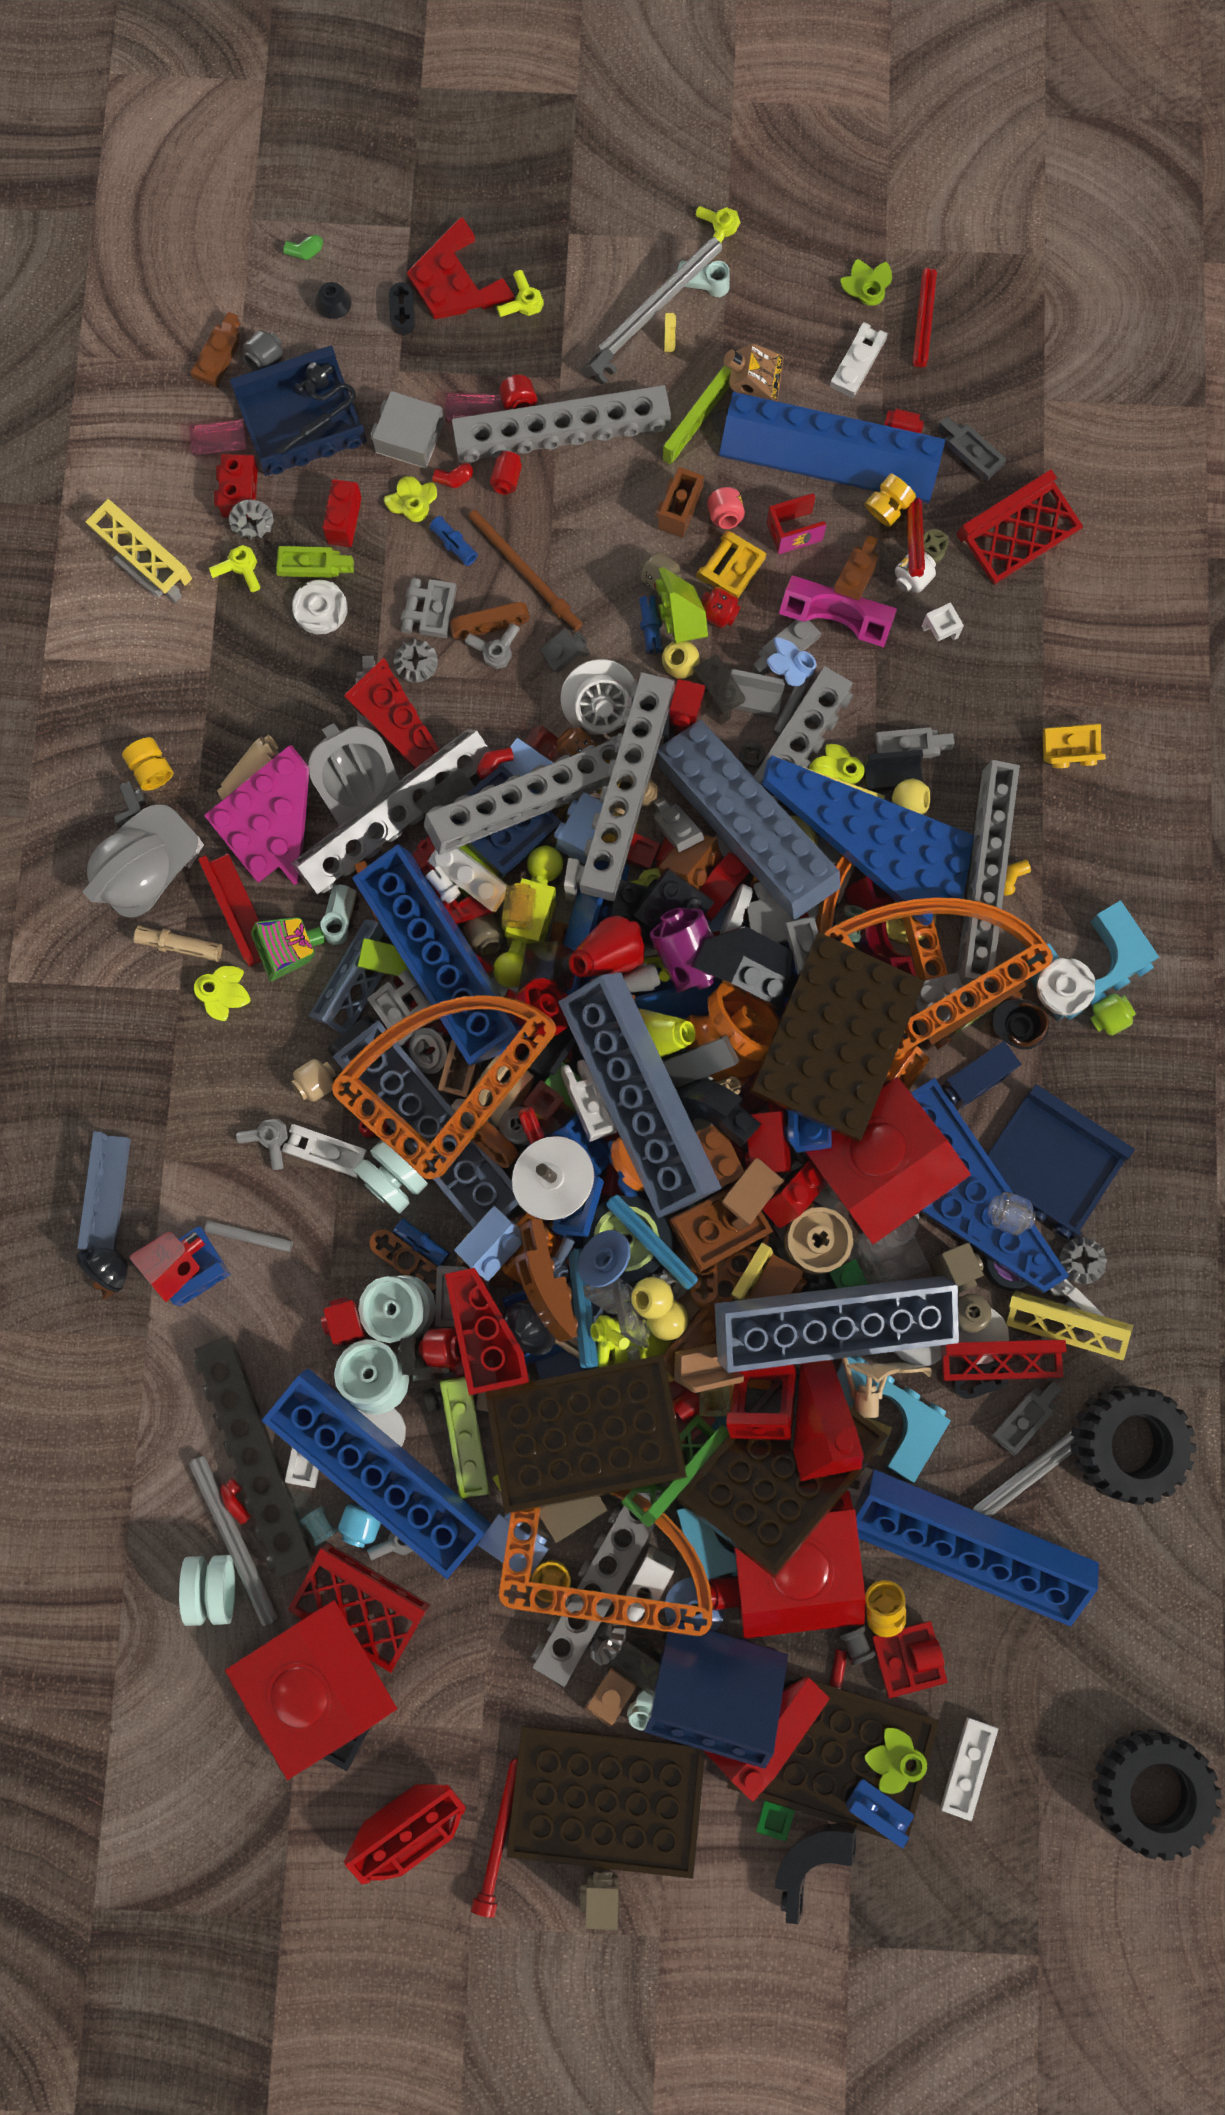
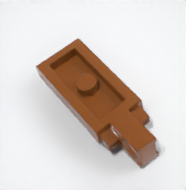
[191,312,241,387]
[833,536,879,601]

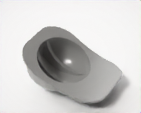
[308,723,400,841]
[83,805,198,917]

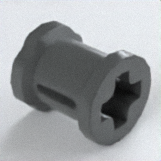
[839,1625,876,1665]

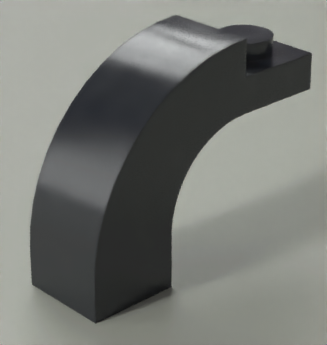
[677,1080,761,1147]
[775,1823,857,1925]

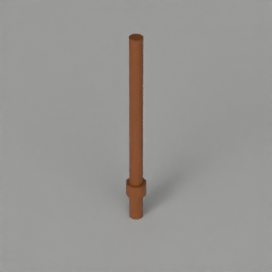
[468,510,583,631]

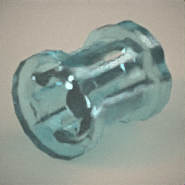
[299,1506,338,1547]

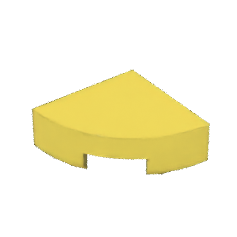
[664,313,676,352]

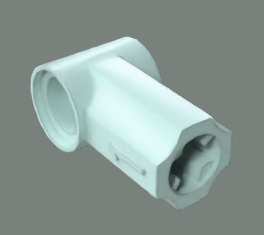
[678,260,730,297]
[321,884,357,945]

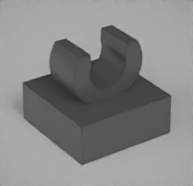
[580,347,617,384]

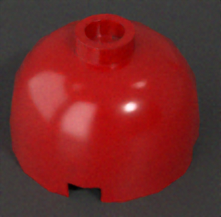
[513,978,568,1038]

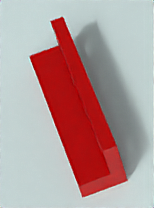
[198,854,262,967]
[941,1340,1067,1381]

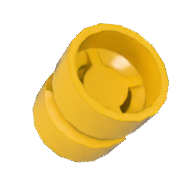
[864,473,916,527]
[122,737,174,791]
[531,1560,571,1603]
[865,1580,906,1637]

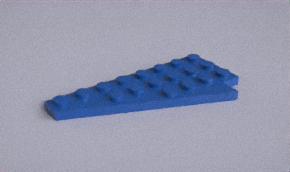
[762,755,974,926]
[911,1078,1069,1293]

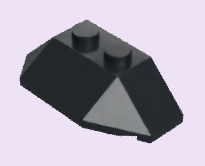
[691,926,796,1013]

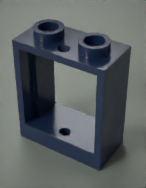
[941,1041,1022,1111]

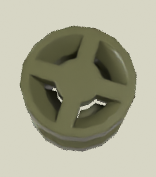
[924,529,948,563]

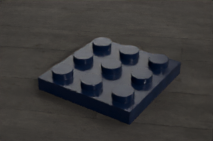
[451,764,562,879]

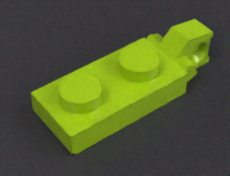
[276,546,354,578]

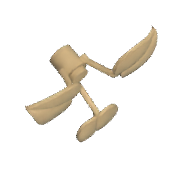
[840,1358,932,1418]

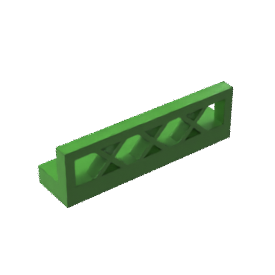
[621,1415,729,1528]

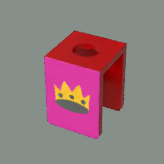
[766,493,826,554]

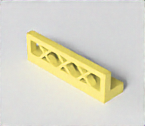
[85,499,192,594]
[1006,1290,1134,1361]

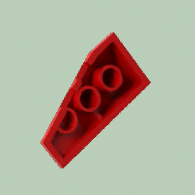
[445,1268,529,1395]
[793,1360,864,1481]
[703,1676,830,1802]

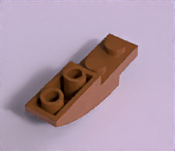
[514,1219,578,1342]

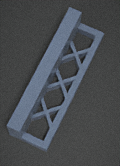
[308,919,394,1035]
[77,1131,131,1252]

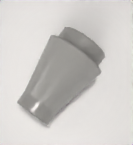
[622,962,660,992]

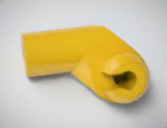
[1004,859,1031,896]

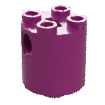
[650,908,715,993]

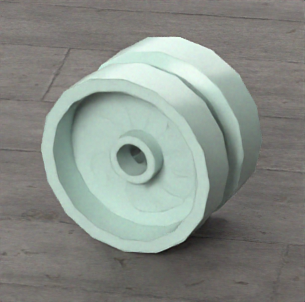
[353,1140,428,1214]
[358,1275,436,1343]
[334,1339,409,1415]
[179,1555,235,1626]

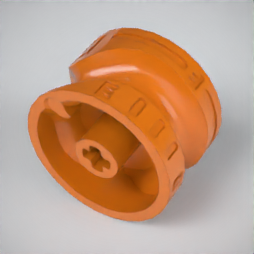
[685,983,780,1085]

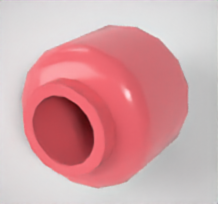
[707,487,745,529]

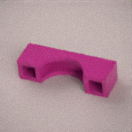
[779,575,897,647]

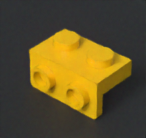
[1043,723,1106,768]

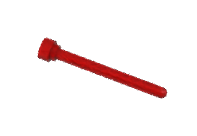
[470,1759,518,1918]

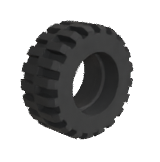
[1071,1385,1196,1505]
[1092,1729,1222,1861]

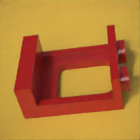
[726,1364,796,1440]

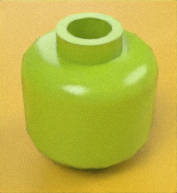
[1090,993,1136,1036]

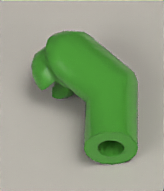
[284,234,323,260]

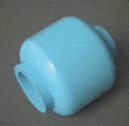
[338,1503,381,1548]

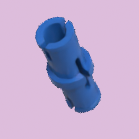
[429,516,478,566]
[639,595,663,654]
[392,1218,450,1267]

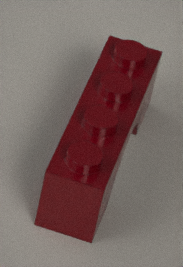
[845,877,917,977]

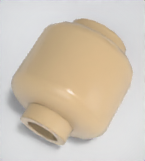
[291,1059,336,1102]

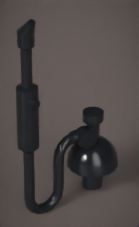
[276,362,356,454]

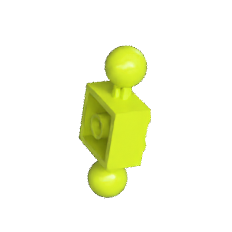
[493,846,563,988]

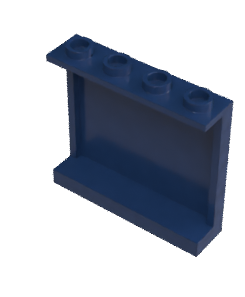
[230,345,367,476]
[987,1084,1135,1239]
[644,1619,788,1769]

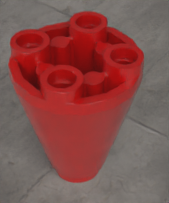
[569,916,644,977]

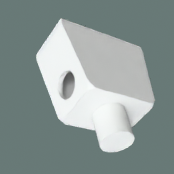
[625,1545,677,1622]

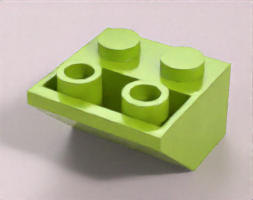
[655,567,708,643]

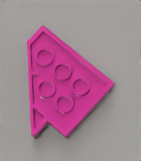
[204,745,310,885]

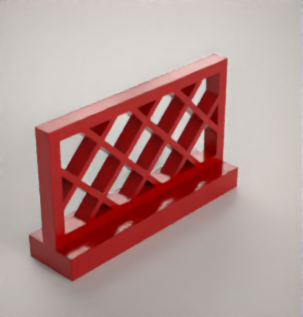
[956,469,1084,585]
[287,1543,430,1673]

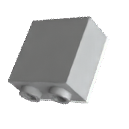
[370,391,444,469]

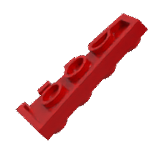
[344,657,439,769]

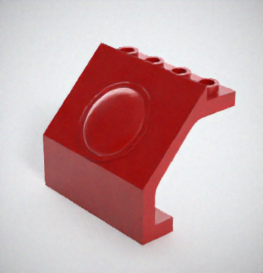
[805,1076,971,1245]
[734,1491,866,1639]
[225,1600,397,1781]

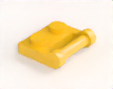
[696,531,767,598]

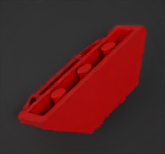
[344,1784,466,1885]

